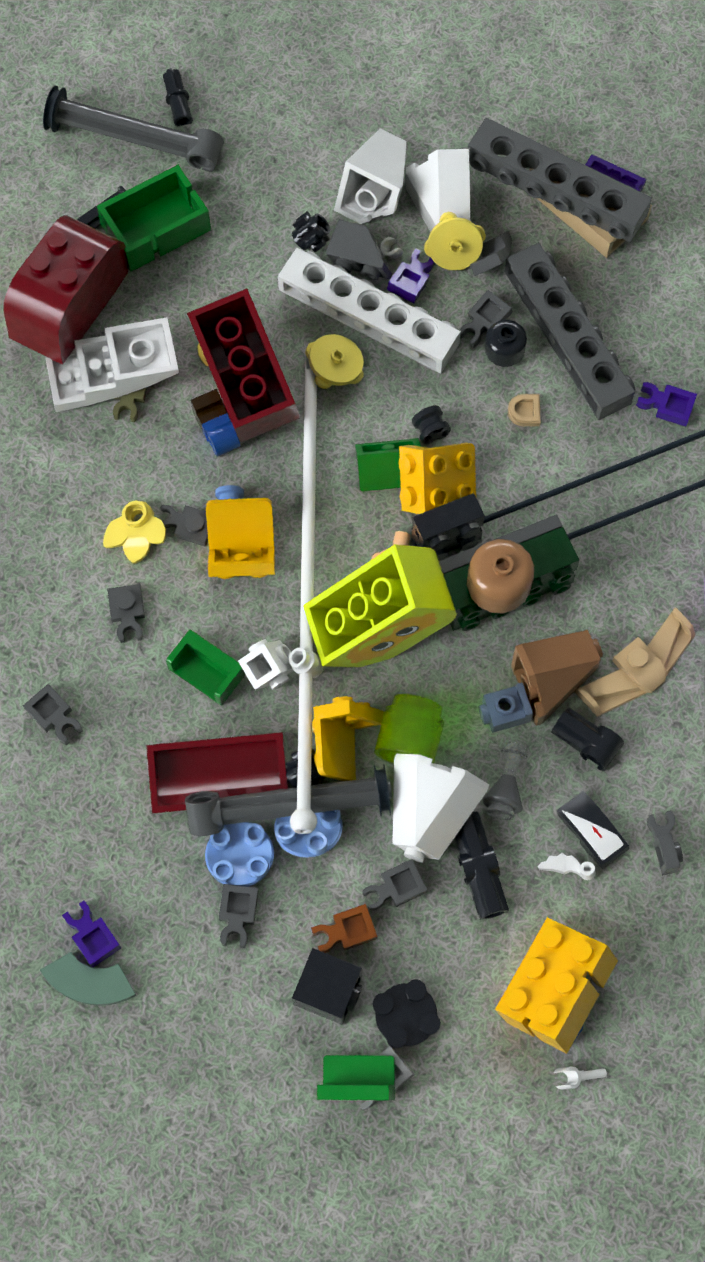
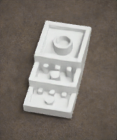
[45,317,179,412]

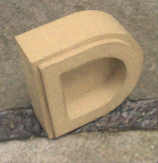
[508,394,541,427]

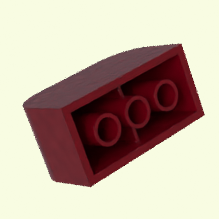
[3,215,128,365]
[187,288,300,443]

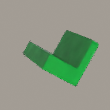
[355,438,421,491]
[317,1055,395,1100]

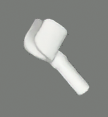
[380,237,404,258]
[554,1066,607,1090]

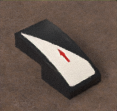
[557,791,629,869]

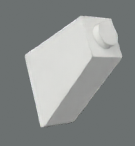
[334,128,407,224]
[405,149,471,232]
[393,754,489,862]

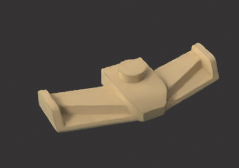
[575,608,695,717]

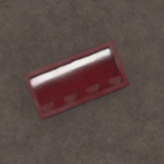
[146,732,288,813]

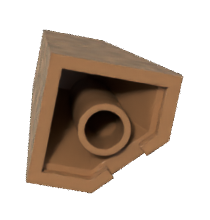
[511,630,603,726]

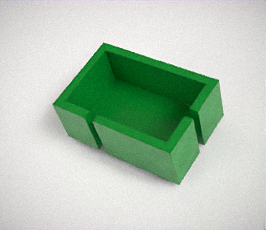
[97,164,211,272]

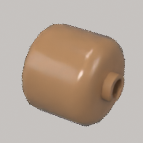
[467,539,534,613]

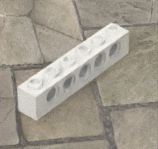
[278,248,461,374]

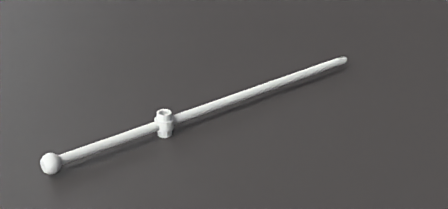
[289,357,324,834]

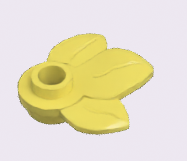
[103,501,166,564]

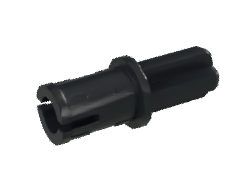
[163,68,193,127]

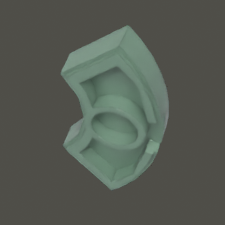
[40,952,137,1006]

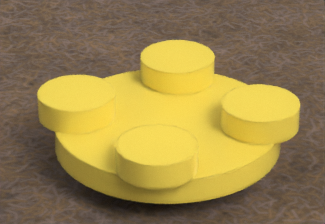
[424,212,486,270]
[305,334,364,389]

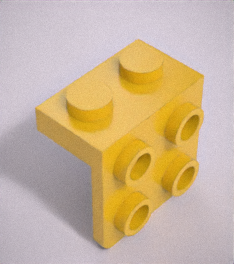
[399,443,476,514]
[206,498,275,579]
[312,696,384,781]

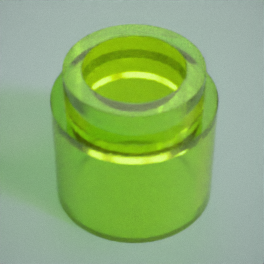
[374,694,445,764]

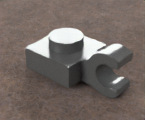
[647,810,683,876]

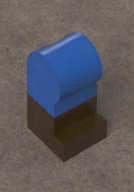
[191,389,241,457]

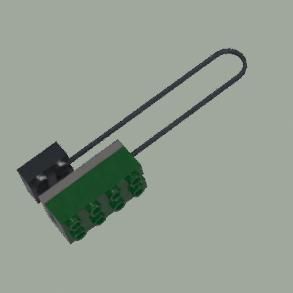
[411,429,705,631]

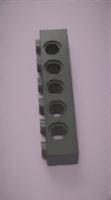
[468,118,652,243]
[504,242,635,421]

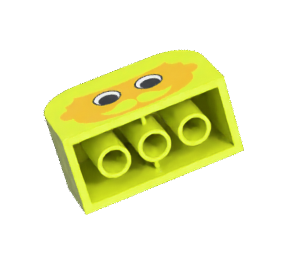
[303,544,457,667]

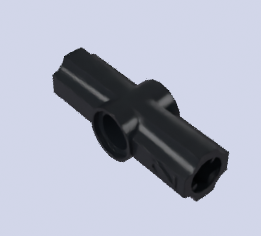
[455,811,509,920]

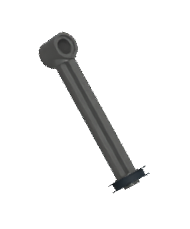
[43,85,224,172]
[185,764,392,836]

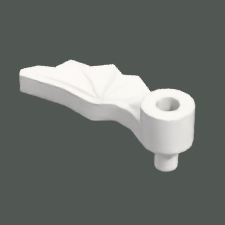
[538,853,596,880]

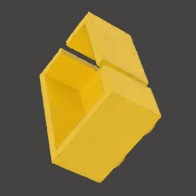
[495,917,618,1054]

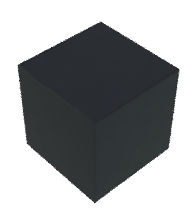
[292,948,363,1025]

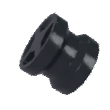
[412,405,451,445]

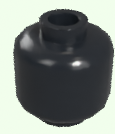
[485,320,527,367]

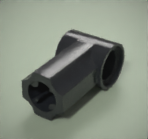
[551,707,624,771]

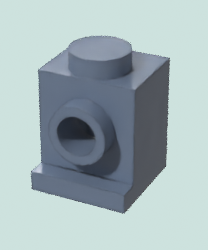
[478,682,533,733]

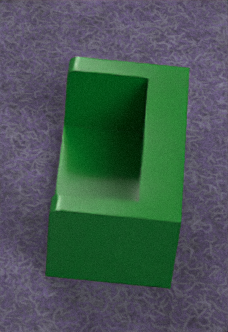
[166,629,245,706]

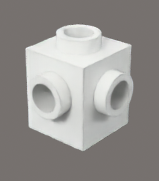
[238,639,294,690]

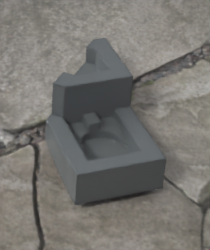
[470,231,512,276]

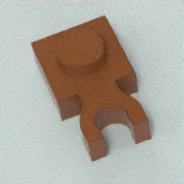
[311,904,378,953]

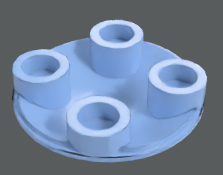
[274,810,343,858]
[205,822,274,887]

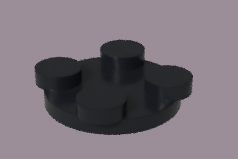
[373,979,441,1049]

